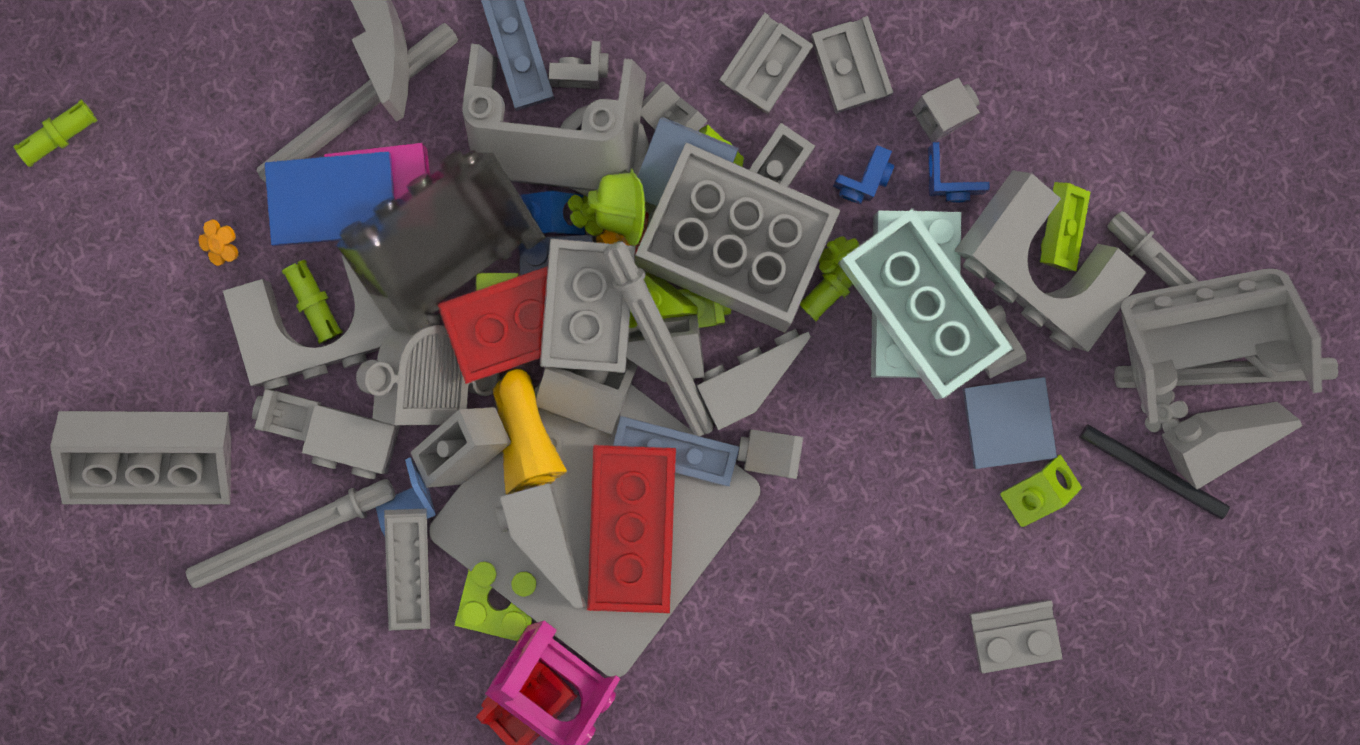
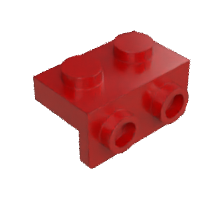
[476,659,577,745]

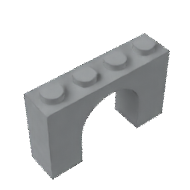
[954,170,1146,352]
[223,243,409,390]

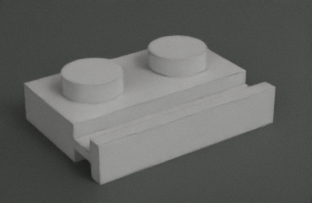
[719,12,813,115]
[810,16,893,113]
[969,599,1063,674]

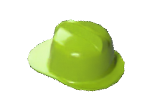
[588,169,645,246]

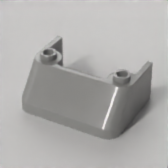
[462,44,647,191]
[1121,269,1322,424]

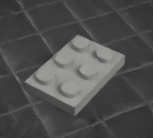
[540,239,635,373]

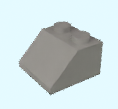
[536,358,638,434]

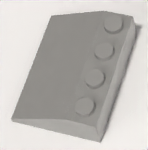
[634,143,840,332]

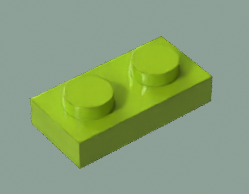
[1040,182,1091,271]

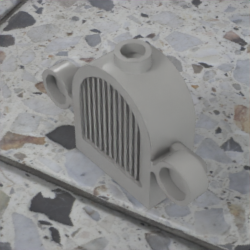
[356,313,500,425]

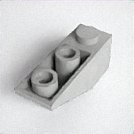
[696,329,811,430]

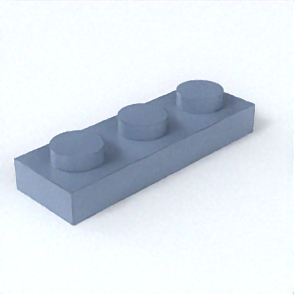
[481,0,555,111]
[613,416,739,486]

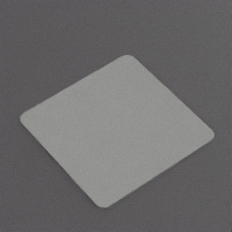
[429,382,760,677]

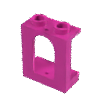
[485,621,620,745]

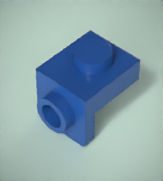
[833,145,895,204]

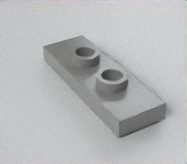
[384,508,430,631]

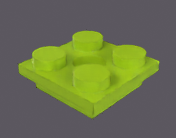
[454,561,537,641]

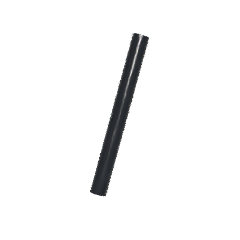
[1079,424,1230,520]

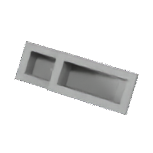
[351,0,409,121]

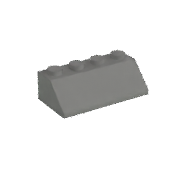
[50,411,231,504]

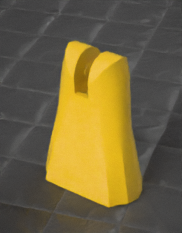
[493,369,567,495]

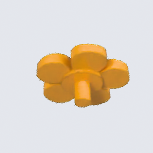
[198,219,238,266]

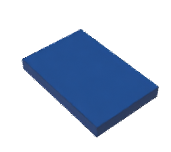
[264,151,398,246]

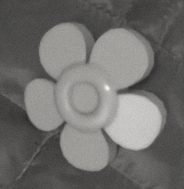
[1141,390,1188,432]

